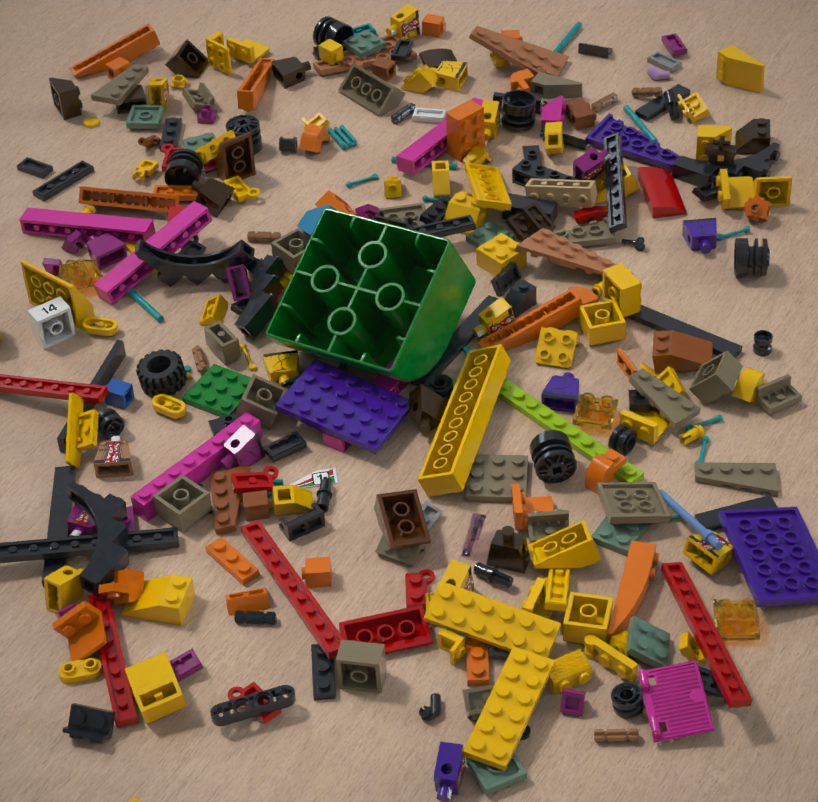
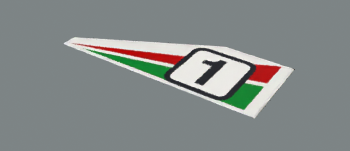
[290,468,338,488]

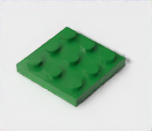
[182,364,251,417]

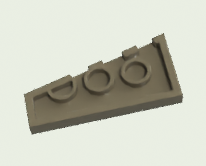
[91,64,149,105]
[552,217,616,247]
[629,368,701,429]
[694,462,778,497]

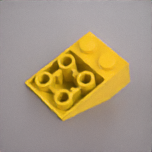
[125,651,188,724]

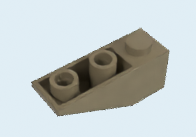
[531,72,583,99]

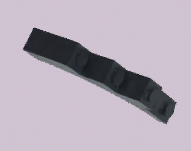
[672,142,780,186]
[134,239,255,287]
[234,255,287,339]
[67,481,129,597]

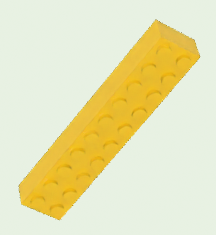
[418,344,511,497]

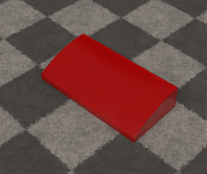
[637,167,687,219]
[339,605,433,654]

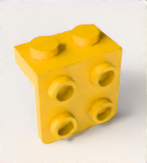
[205,31,232,75]
[226,37,270,64]
[716,169,755,210]
[534,327,580,369]
[619,409,671,445]

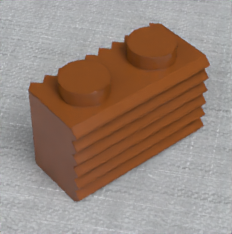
[564,97,597,130]

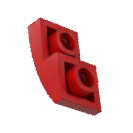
[572,205,608,224]

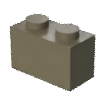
[204,321,241,364]

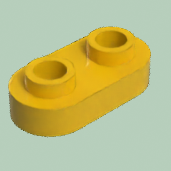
[82,317,119,336]
[152,394,187,419]
[58,658,103,684]

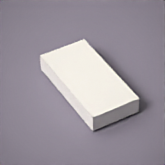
[412,108,447,123]

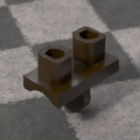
[704,135,738,164]

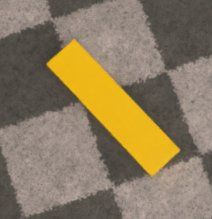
[544,568,570,611]

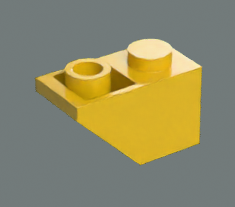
[400,65,439,94]
[545,122,564,155]
[432,160,450,198]
[272,485,314,515]

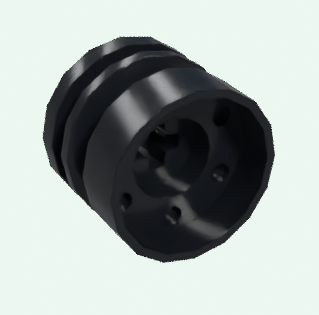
[313,16,354,51]
[501,90,537,131]
[225,115,262,155]
[164,149,204,186]
[734,238,770,276]
[529,430,577,484]

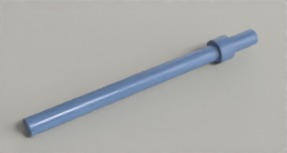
[659,489,723,550]

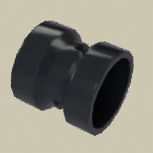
[753,330,773,356]

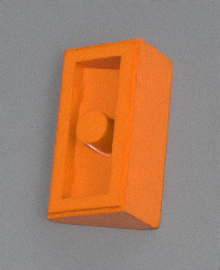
[617,348,639,379]
[225,588,270,615]

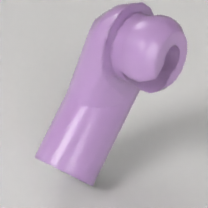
[647,66,670,80]

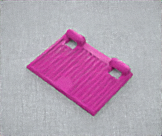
[637,660,715,743]

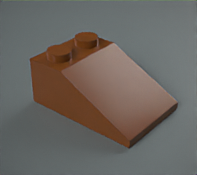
[652,330,713,373]

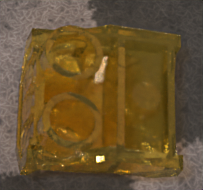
[59,259,103,289]
[572,393,619,430]
[712,598,760,641]

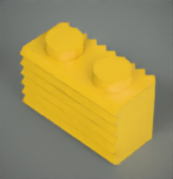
[546,649,592,695]

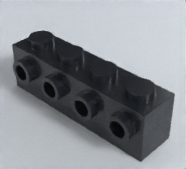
[512,159,580,187]

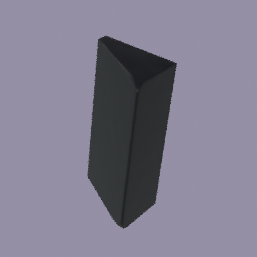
[578,43,613,58]

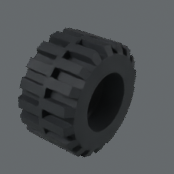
[136,349,187,398]

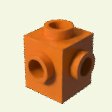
[743,196,772,222]

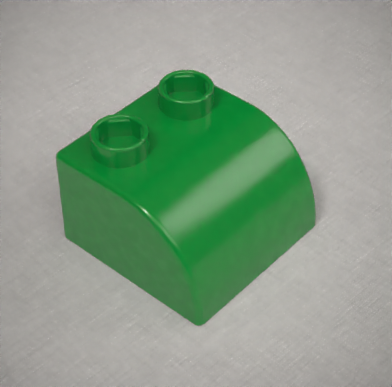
[266,208,476,382]

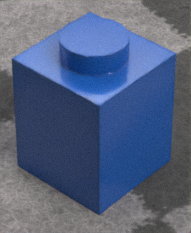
[105,378,135,410]

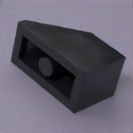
[505,279,537,319]

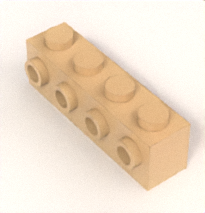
[525,178,598,208]

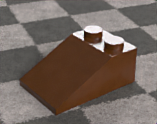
[216,132,256,181]
[374,489,431,549]

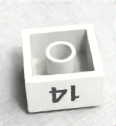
[28,296,76,350]

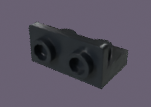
[62,703,116,743]

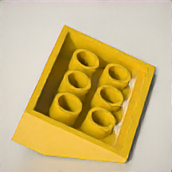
[20,260,95,329]

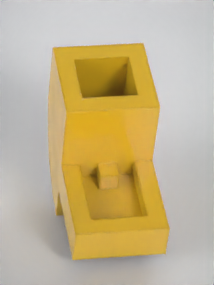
[732,367,768,402]

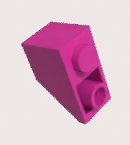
[541,95,567,129]

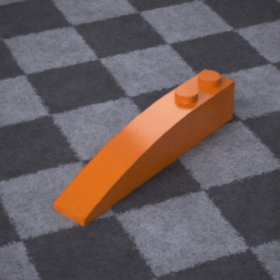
[69,23,160,77]
[237,58,275,111]
[79,186,180,212]
[477,288,583,350]
[607,540,659,645]

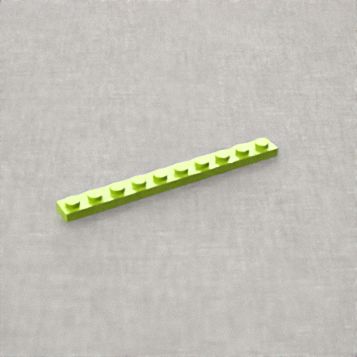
[498,378,644,482]

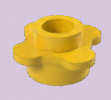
[170,75,188,89]

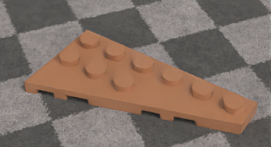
[469,26,570,76]
[313,35,417,75]
[515,228,633,278]

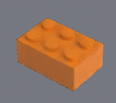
[446,99,485,162]

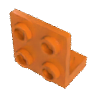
[511,484,554,530]
[52,600,107,661]

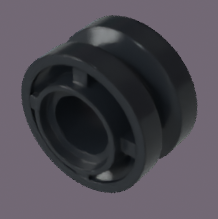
[426,374,453,401]
[98,408,125,439]
[608,424,637,456]
[611,682,644,718]

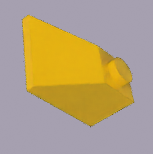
[753,176,792,207]

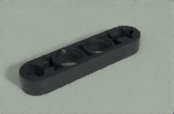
[210,685,296,726]

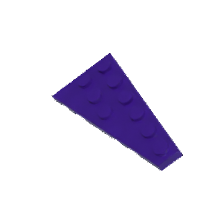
[585,113,680,171]

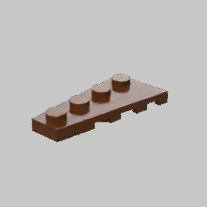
[210,465,250,535]

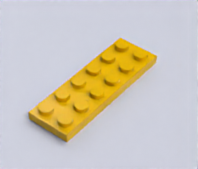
[464,163,512,212]
[424,581,561,658]
[464,646,555,771]

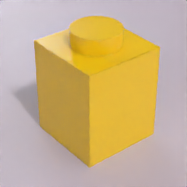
[318,39,344,65]

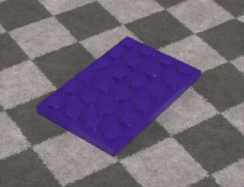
[275,359,409,455]
[718,507,818,607]

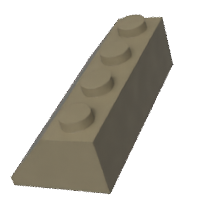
[338,62,406,116]

